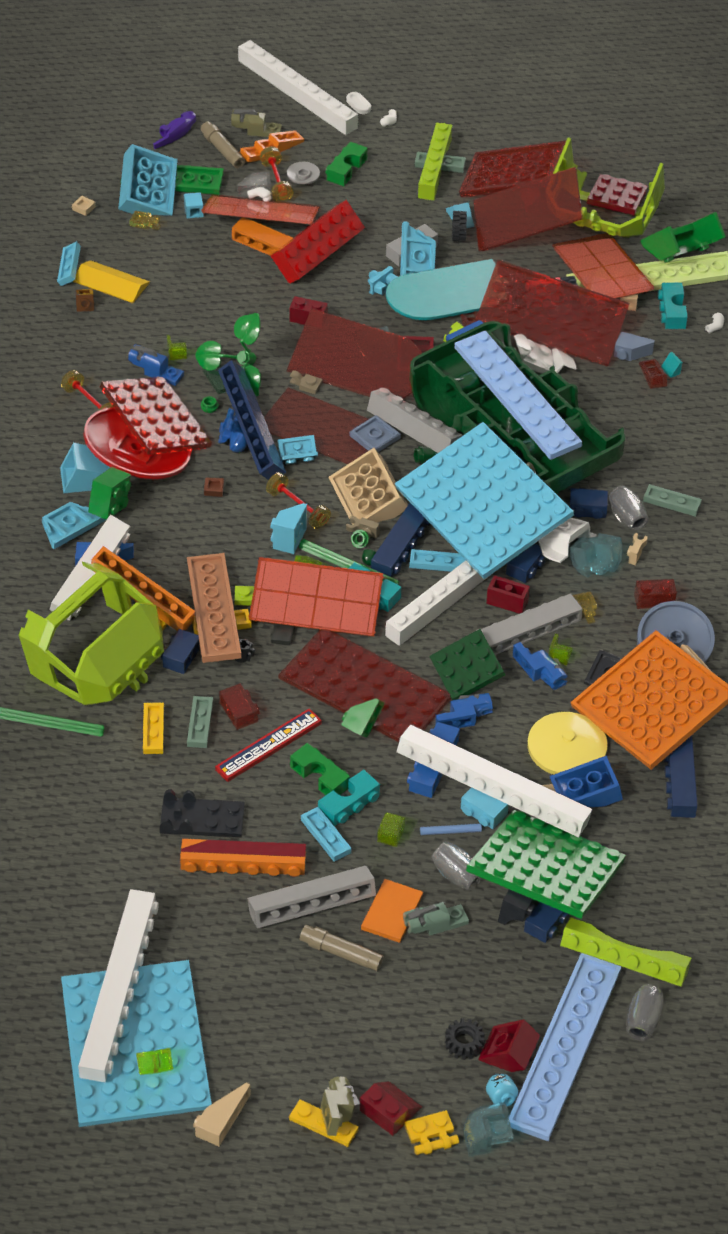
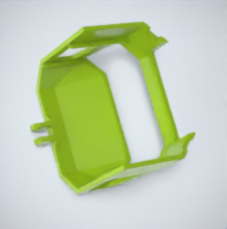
[546,138,665,238]
[19,562,164,705]

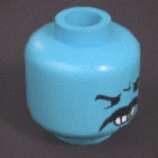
[486,1074,518,1107]

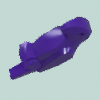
[153,111,196,149]

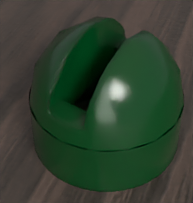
[362,549,376,566]

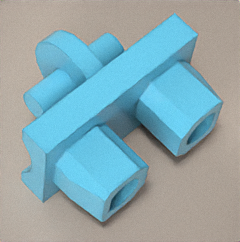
[368,266,397,295]

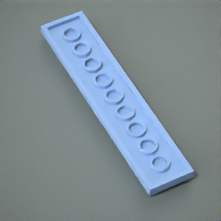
[455,331,582,460]
[507,953,621,1141]

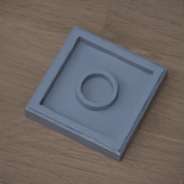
[350,415,401,452]

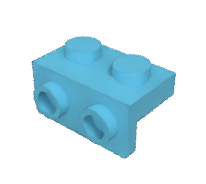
[277,435,318,464]

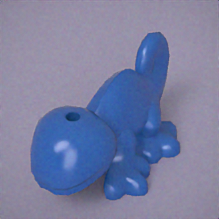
[218,408,247,453]

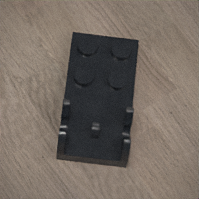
[159,789,245,838]

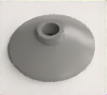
[287,162,320,184]

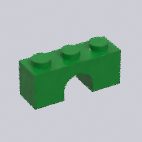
[325,142,368,187]
[290,743,350,795]

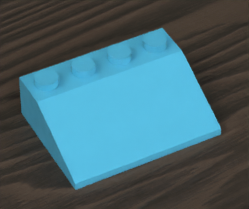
[119,144,177,216]

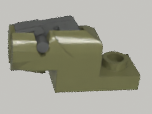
[231,109,282,137]
[320,1077,359,1136]

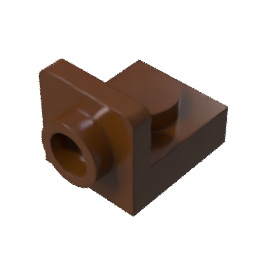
[76,289,94,312]

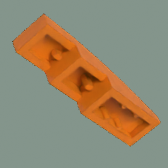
[240,130,305,162]

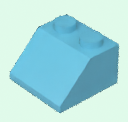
[271,503,307,554]

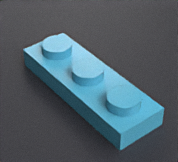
[57,242,81,286]
[409,549,466,572]
[301,807,351,862]

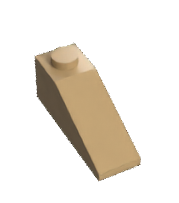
[194,1083,250,1146]

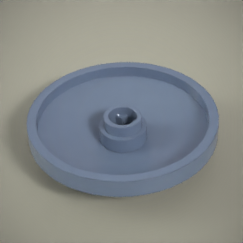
[637,601,715,663]

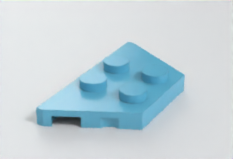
[400,221,436,276]
[42,502,106,549]

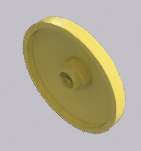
[528,712,607,775]

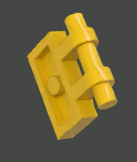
[405,1110,459,1155]

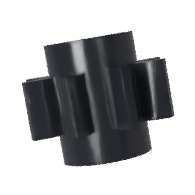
[235,639,255,663]

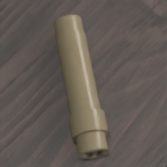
[201,122,245,169]
[300,925,384,971]

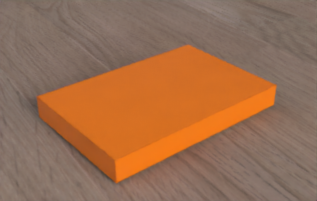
[361,879,423,943]

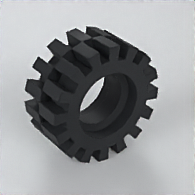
[452,211,467,242]
[445,1018,485,1060]

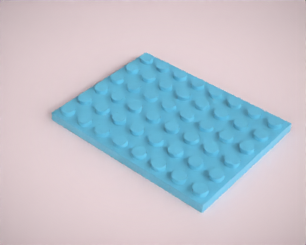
[395,422,574,579]
[61,960,212,1127]

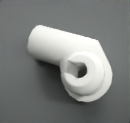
[705,313,724,333]

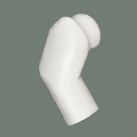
[380,109,397,127]
[247,187,272,202]

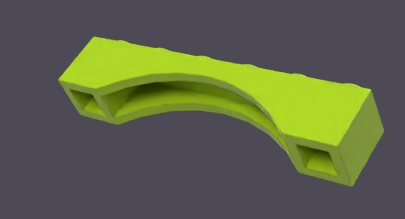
[418,123,452,200]
[560,918,692,986]

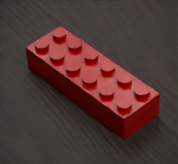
[270,200,365,284]

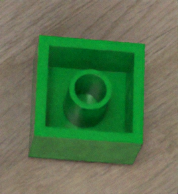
[88,467,131,520]

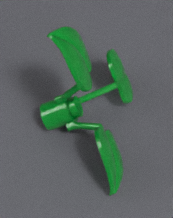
[195,313,261,396]

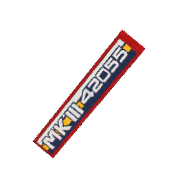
[215,709,322,782]

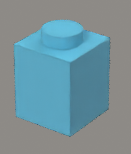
[184,192,203,218]

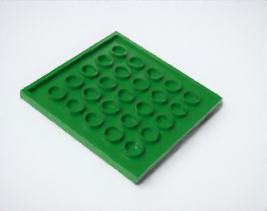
[466,810,626,919]

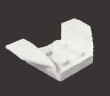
[514,334,577,373]
[538,518,597,563]

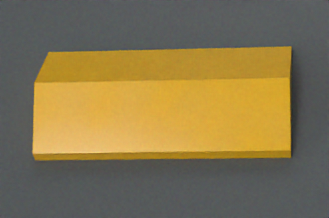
[73,260,150,303]

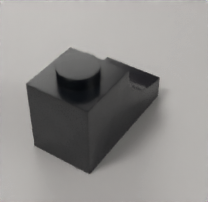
[498,889,535,925]

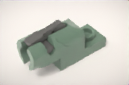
[403,902,469,935]

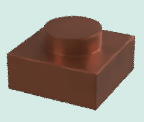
[204,478,224,497]

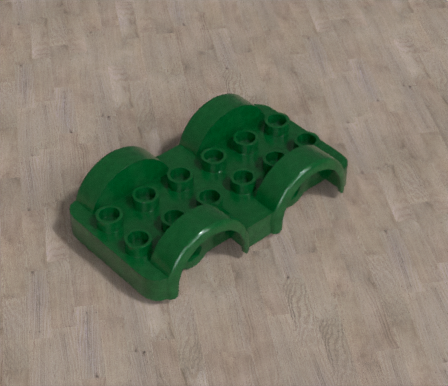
[409,321,625,493]

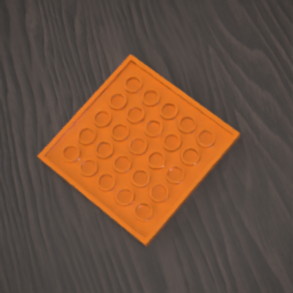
[570,630,728,770]

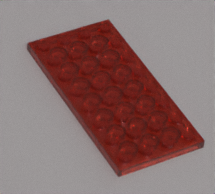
[475,259,630,366]
[278,629,451,742]

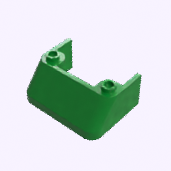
[640,212,726,263]

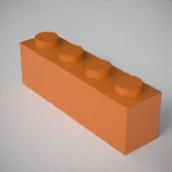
[232,217,293,255]

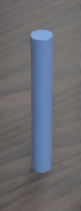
[420,824,482,835]

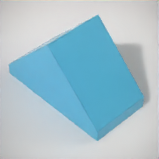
[446,202,474,229]

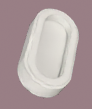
[346,92,371,114]

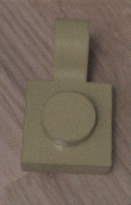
[290,370,322,394]
[346,516,380,538]

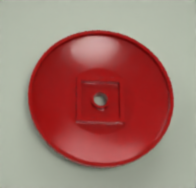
[83,407,191,479]

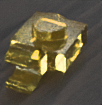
[129,211,161,230]
[573,591,597,624]

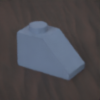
[614,332,655,361]

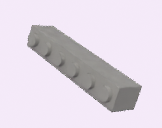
[367,388,463,453]
[476,594,582,655]
[248,866,376,928]

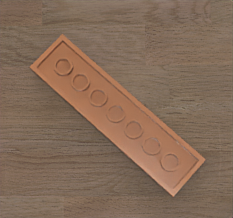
[187,553,242,663]

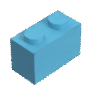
[461,787,508,829]

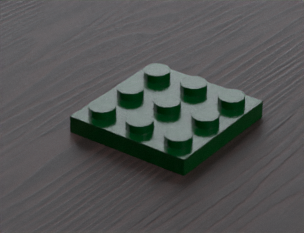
[429,629,505,700]

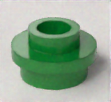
[201,396,218,413]
[351,530,369,548]

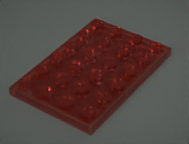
[459,140,567,197]
[100,376,212,455]

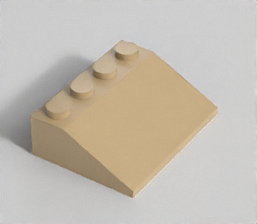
[329,448,408,525]

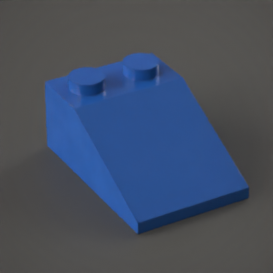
[550,756,623,807]

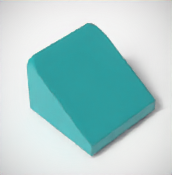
[661,352,682,378]

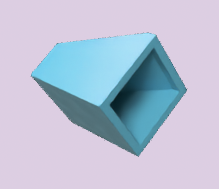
[60,442,111,493]

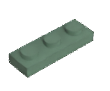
[415,152,466,173]
[643,484,702,517]
[187,696,213,748]

